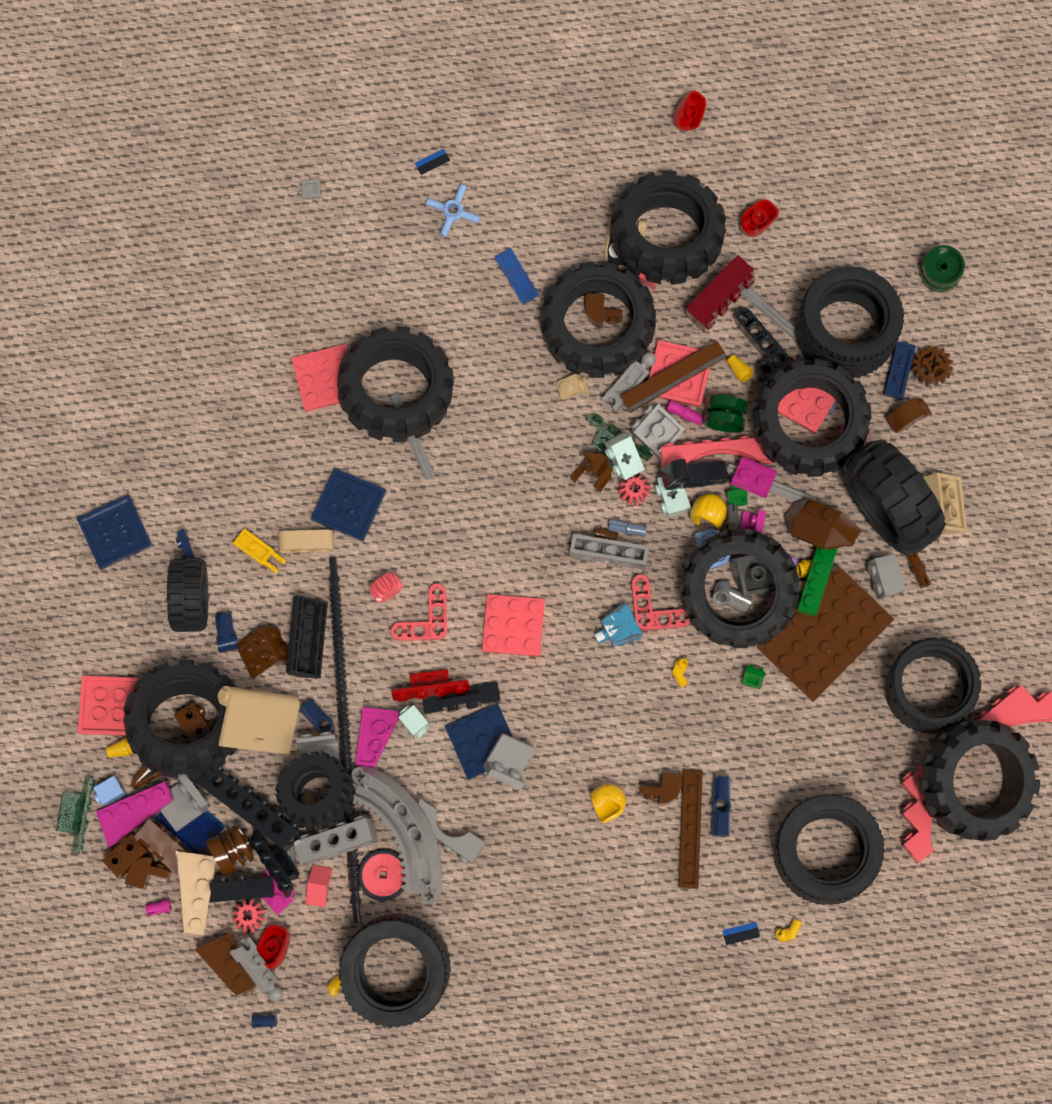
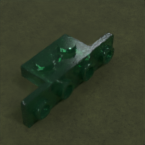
[585,413,654,461]
[55,776,95,854]

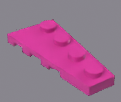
[96,782,174,848]

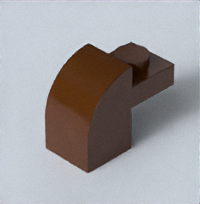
[585,293,623,329]
[886,398,932,433]
[640,772,683,806]
[125,857,172,890]

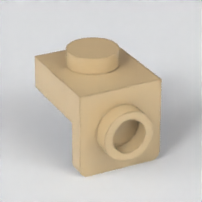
[556,374,589,400]

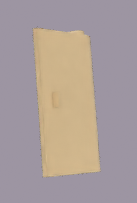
[218,686,300,755]

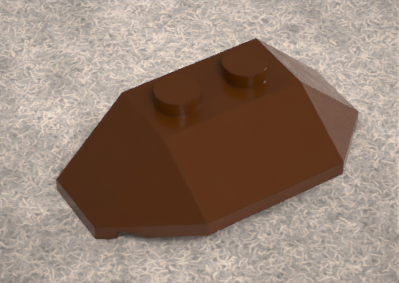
[785,498,861,550]

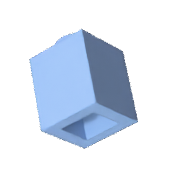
[93,776,126,807]

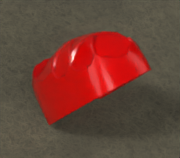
[673,91,706,131]
[740,199,779,237]
[256,925,291,970]

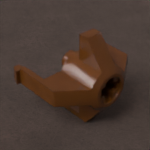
[570,452,613,492]

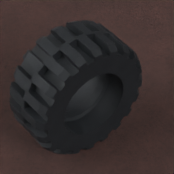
[167,558,209,632]
[276,751,355,831]

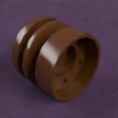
[206,824,255,876]

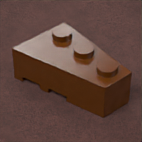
[134,819,194,877]
[194,933,257,997]

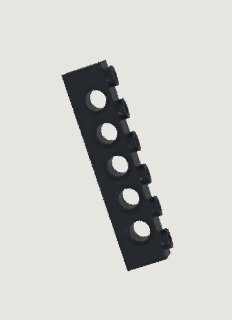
[194,767,301,853]

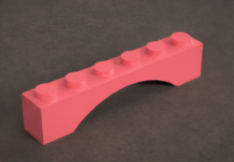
[659,436,772,469]

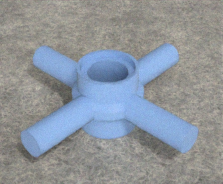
[426,184,481,237]

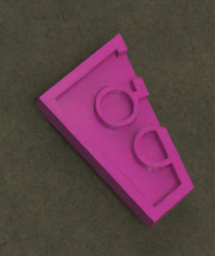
[355,707,401,768]

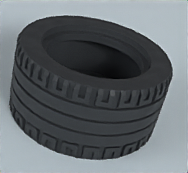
[795,266,904,378]
[774,794,885,906]
[339,913,451,1028]

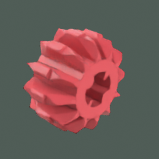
[619,474,651,506]
[369,572,403,603]
[232,899,265,933]

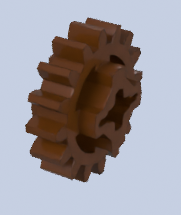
[912,345,953,387]

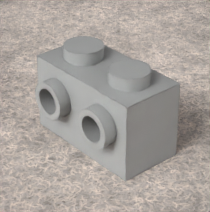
[868,554,906,600]

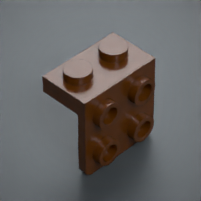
[237,625,288,678]

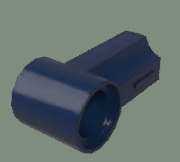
[215,613,239,653]
[299,699,335,734]

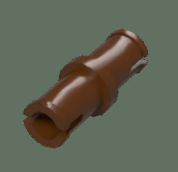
[905,553,932,589]

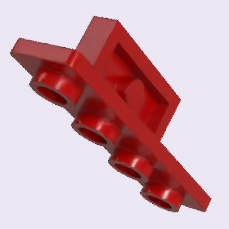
[391,669,470,702]

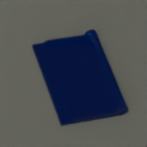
[155,811,226,854]

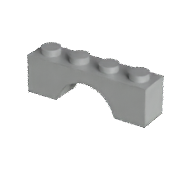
[418,799,486,865]

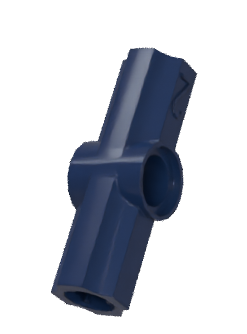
[712,776,731,837]

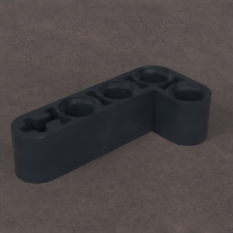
[734,307,789,382]
[660,459,730,490]

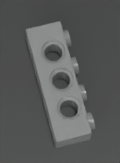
[570,534,649,570]
[294,816,378,866]

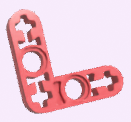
[632,575,690,631]
[391,584,447,641]

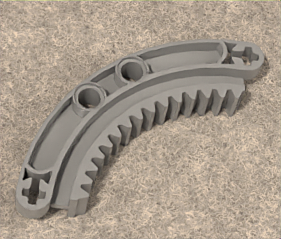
[352,766,442,904]

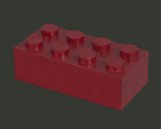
[686,255,755,332]

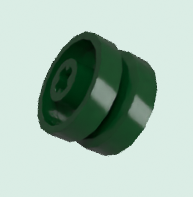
[920,245,965,293]
[703,395,748,433]

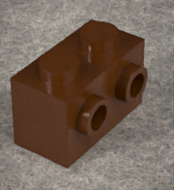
[174,703,214,743]
[102,834,149,879]

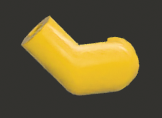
[672,658,689,688]
[775,919,802,942]
[327,975,341,996]

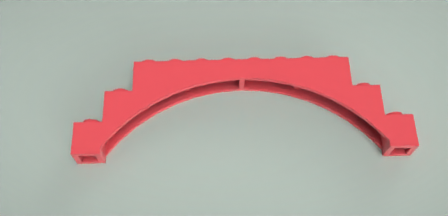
[901,685,1052,864]

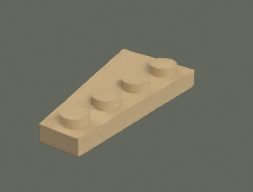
[177,851,216,935]

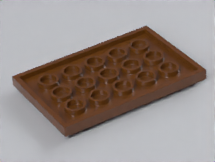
[757,566,895,702]

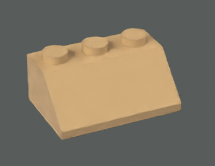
[923,473,968,535]

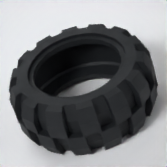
[610,170,726,285]
[541,261,656,378]
[337,326,454,443]
[752,357,872,477]
[841,439,946,555]
[680,528,799,648]
[123,660,237,779]

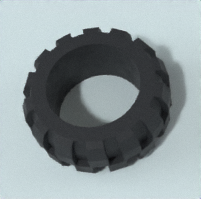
[918,719,1040,841]

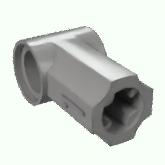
[712,581,752,613]

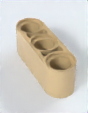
[278,530,334,553]

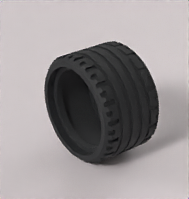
[885,637,982,734]

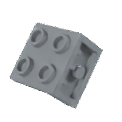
[296,732,340,762]
[483,733,535,790]
[161,774,208,832]

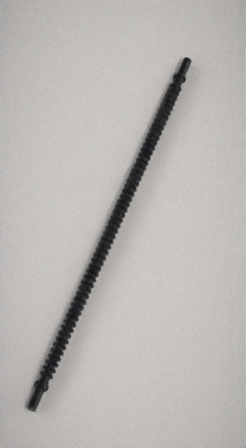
[328,558,362,924]

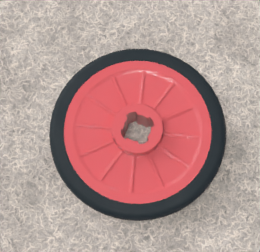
[358,849,406,901]

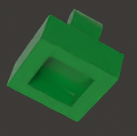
[727,485,748,507]
[742,664,765,689]

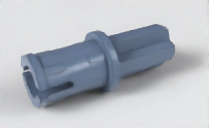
[608,519,647,538]

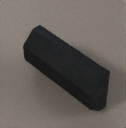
[286,595,328,679]

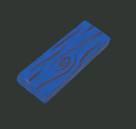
[495,248,539,305]

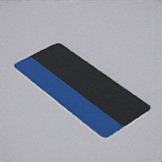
[415,149,450,175]
[722,922,760,945]

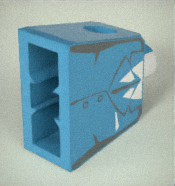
[594,603,643,647]

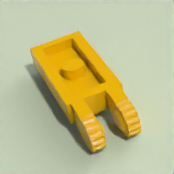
[233,529,286,574]

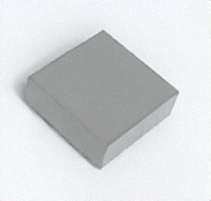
[301,179,321,200]

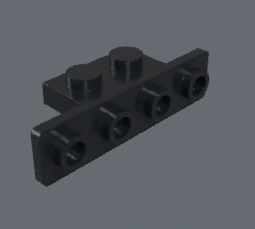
[422,682,501,714]
[250,830,300,898]
[209,876,275,903]

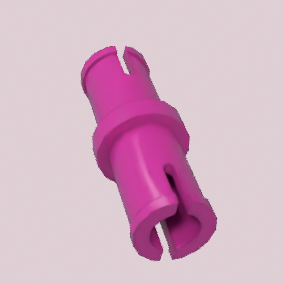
[666,400,705,427]

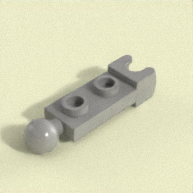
[602,352,656,413]
[230,937,283,1002]

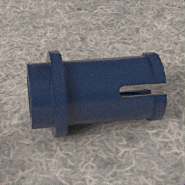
[252,1013,277,1029]

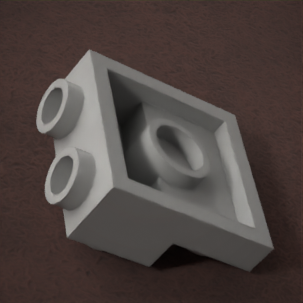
[630,403,685,457]

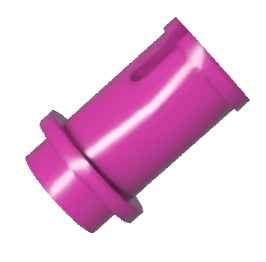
[145,898,172,917]

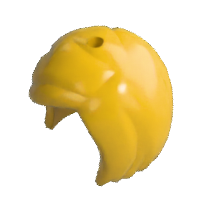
[690,494,727,530]
[590,784,627,823]

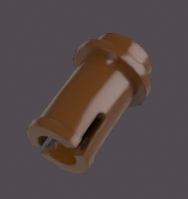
[594,526,619,541]

